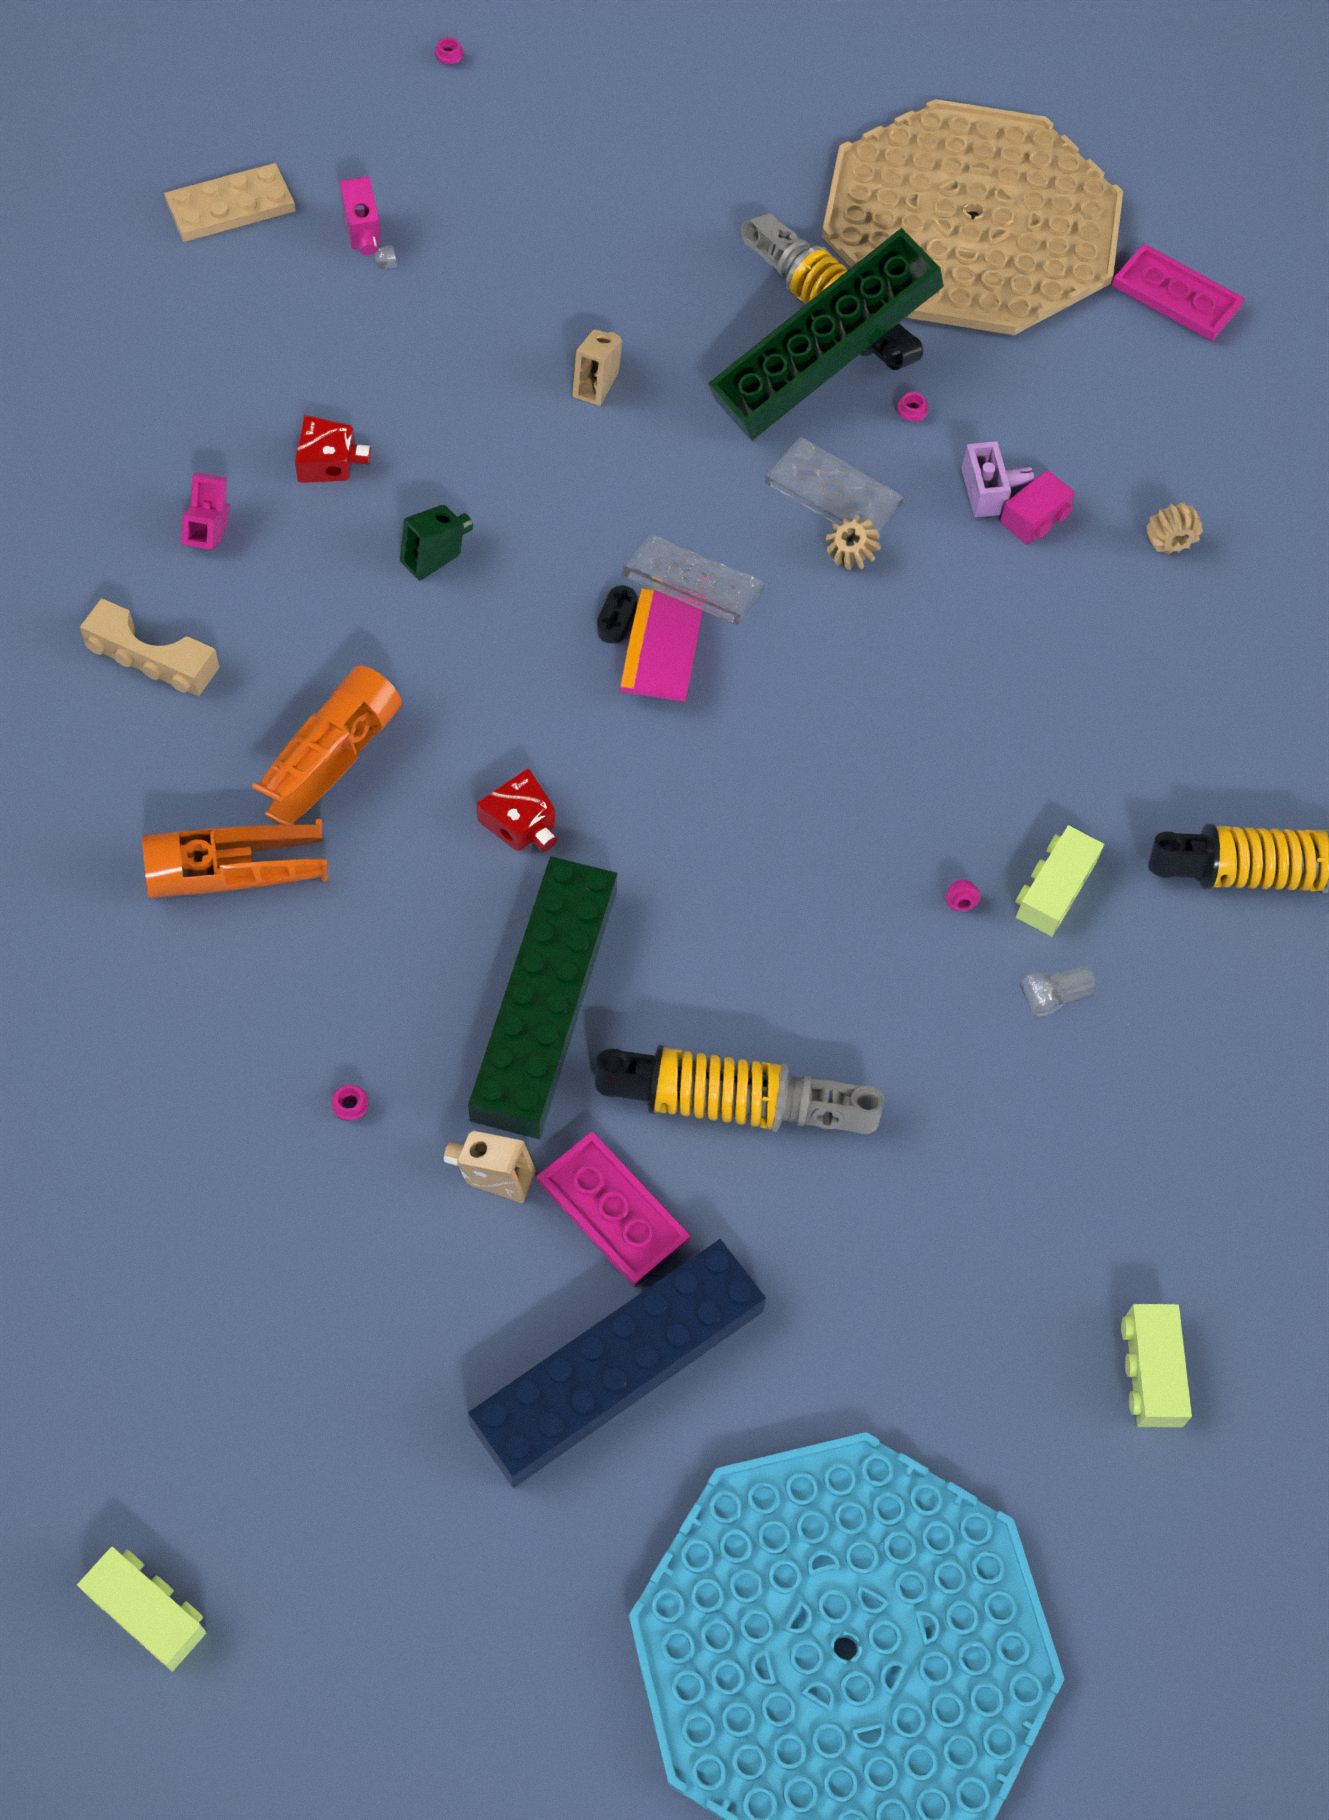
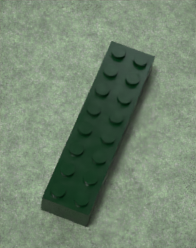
[708,227,944,441]
[468,856,617,1139]

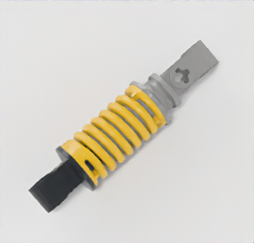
[741,213,923,370]
[1148,824,1329,894]
[595,1045,884,1134]

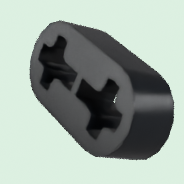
[597,585,637,643]

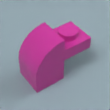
[181,472,230,550]

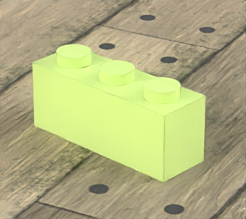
[1015,825,1105,937]
[1121,1304,1192,1427]
[77,1547,206,1672]

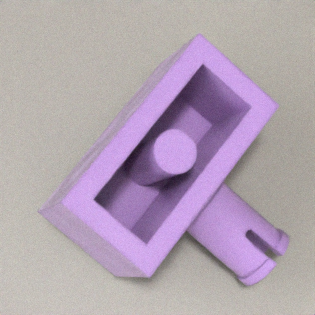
[961,441,1034,518]

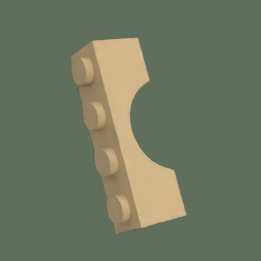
[80,598,220,697]

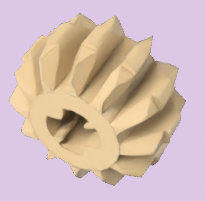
[1146,502,1203,555]
[826,514,880,571]

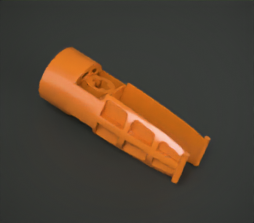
[252,665,402,825]
[142,819,328,899]

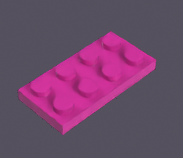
[1111,243,1245,342]
[536,1131,691,1288]

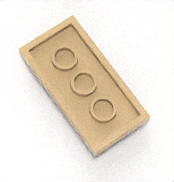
[164,163,296,242]

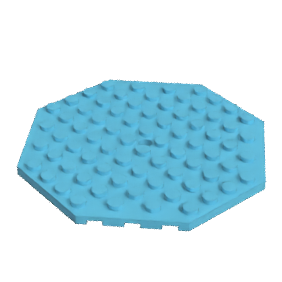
[628,1432,1065,1820]

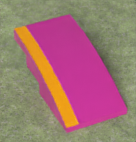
[620,588,705,702]

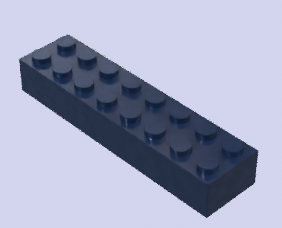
[468,1239,766,1488]

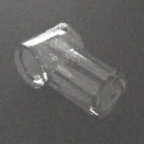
[1020,965,1096,1018]

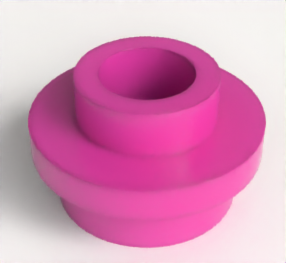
[435,37,463,65]
[897,392,928,422]
[945,880,981,911]
[331,1085,368,1121]

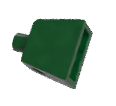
[400,505,473,581]

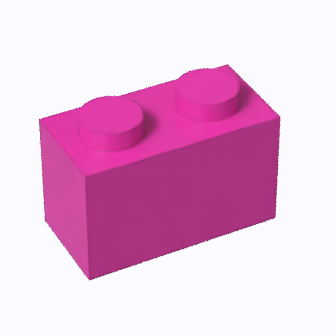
[1000,470,1075,545]

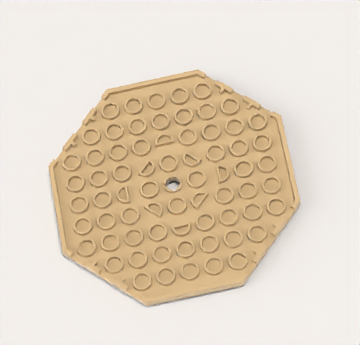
[822,99,1123,335]

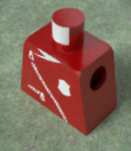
[295,415,371,483]
[477,768,558,852]

